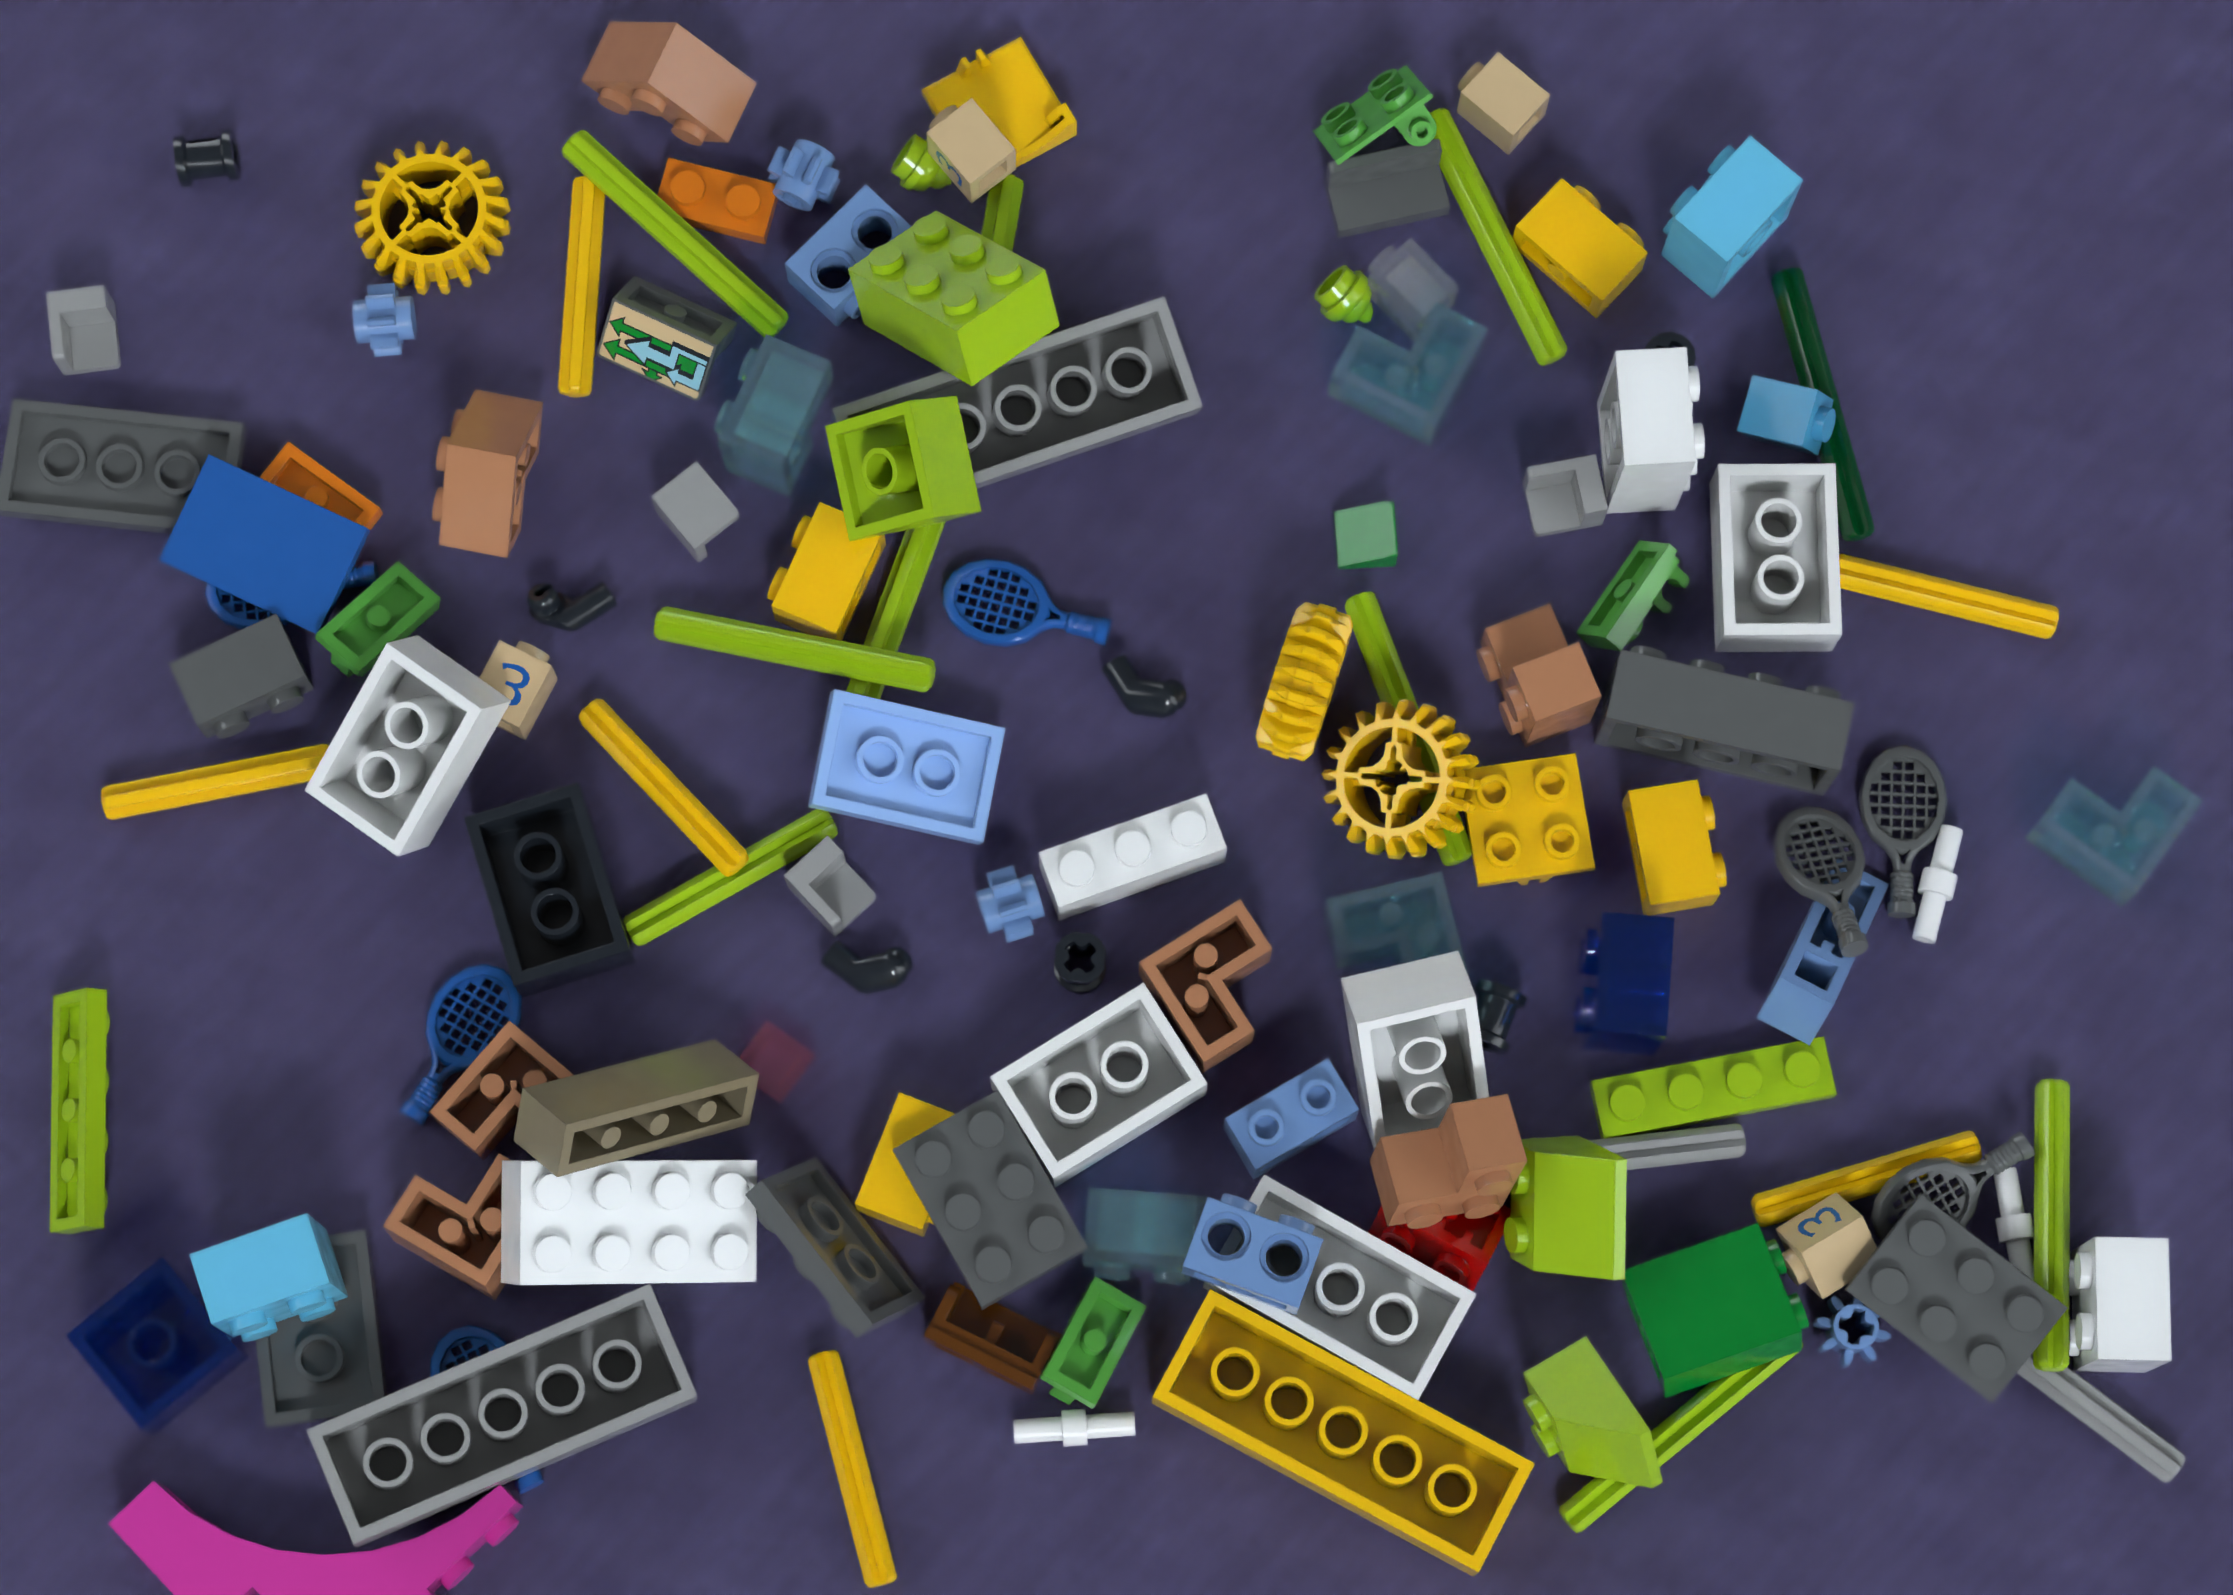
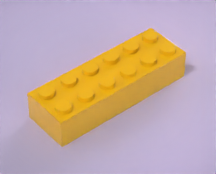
[1152,1289,1535,1577]

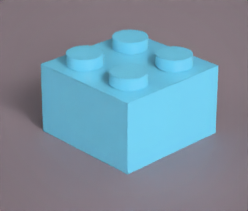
[1661,135,1803,299]
[189,1213,348,1342]

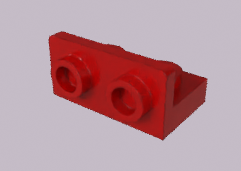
[1368,1205,1511,1291]

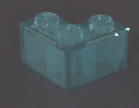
[1328,302,1488,447]
[714,334,834,497]
[2025,766,2203,907]
[1322,872,1470,980]

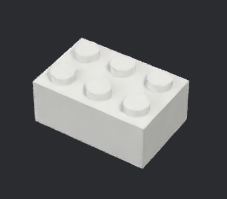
[1597,347,1705,514]
[1709,463,1842,652]
[304,635,511,857]
[1341,951,1489,1149]
[990,983,1208,1188]

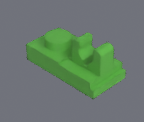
[1576,540,1690,651]
[315,561,441,678]
[1040,1276,1147,1409]

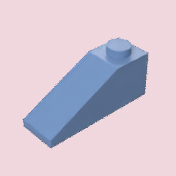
[1756,859,1889,1046]

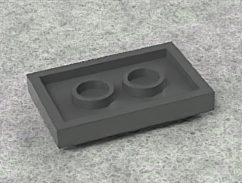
[892,1090,1088,1310]
[745,1157,925,1339]
[1845,1193,2068,1404]
[256,1230,387,1429]

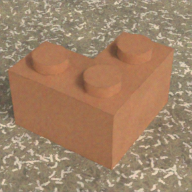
[581,21,757,146]
[432,389,543,558]
[1476,603,1602,748]
[1138,899,1273,1074]
[430,1020,574,1161]
[1369,1094,1527,1229]
[383,1153,510,1300]

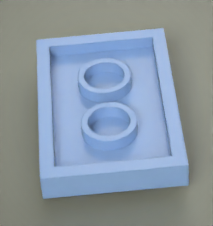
[808,689,1005,845]

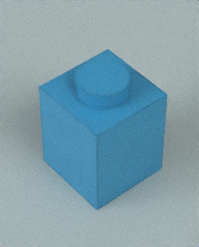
[1737,375,1836,456]

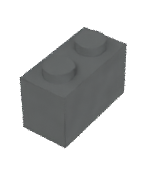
[168,614,314,739]

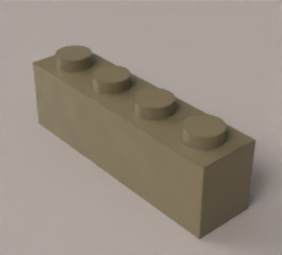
[514,1039,759,1177]

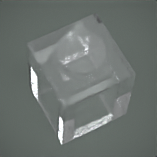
[1368,237,1459,341]

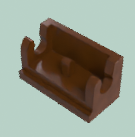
[923,1281,1062,1396]

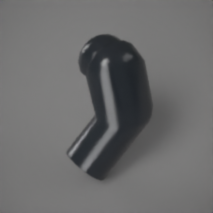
[526,581,618,632]
[1101,654,1187,718]
[820,940,913,994]

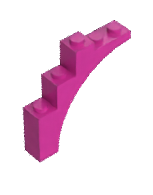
[108,1480,523,1595]

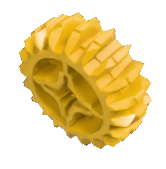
[354,140,511,296]
[1256,602,1353,761]
[1321,699,1482,860]

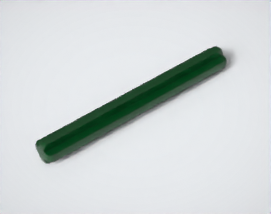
[1771,267,1875,542]

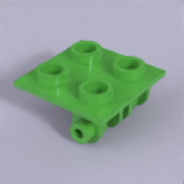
[1313,65,1437,165]

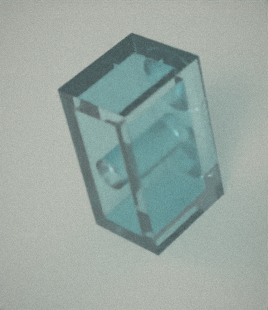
[1083,1187,1208,1285]

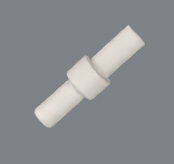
[1912,825,1963,944]
[1993,1167,2034,1281]
[1013,1409,1136,1447]

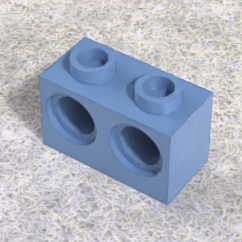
[785,184,911,327]
[1223,1058,1359,1180]
[1182,1193,1324,1315]

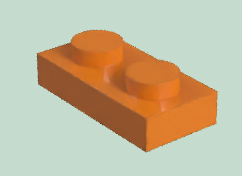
[657,157,778,245]
[259,441,383,530]

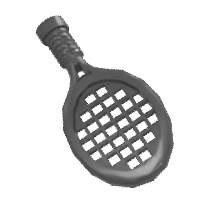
[1858,745,1948,918]
[1773,807,1869,958]
[1871,1131,2035,1241]

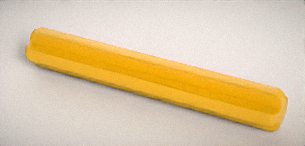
[557,176,606,398]
[1839,553,2059,639]
[578,698,749,877]
[101,743,329,820]
[1751,1130,1982,1227]
[808,1350,897,1588]

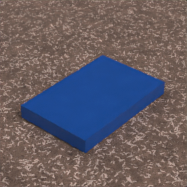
[159,454,371,634]

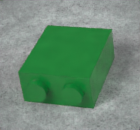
[1622,1223,1809,1398]

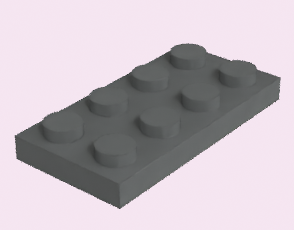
[0,399,247,534]

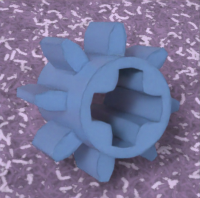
[767,139,841,211]
[352,283,417,357]
[975,865,1045,943]
[1813,1295,1891,1368]

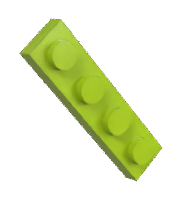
[49,987,110,1234]
[1589,1036,1837,1139]

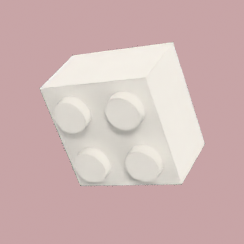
[2069,1237,2172,1373]

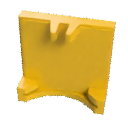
[921,36,1077,168]
[1464,753,1595,887]

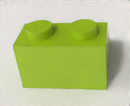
[825,396,981,541]
[1504,1135,1627,1280]
[1522,1336,1663,1488]

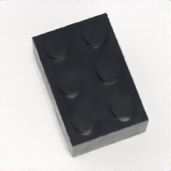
[464,782,636,998]

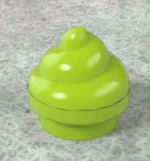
[891,134,952,192]
[1314,265,1373,323]

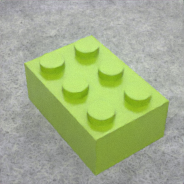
[848,210,1060,386]

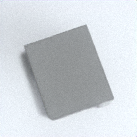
[46,285,121,376]
[1522,454,1608,537]
[651,461,739,563]
[784,836,876,937]

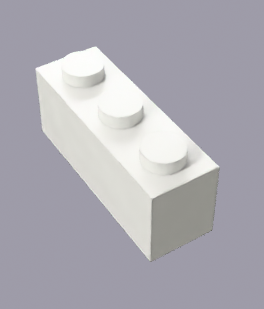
[1039,793,1227,921]

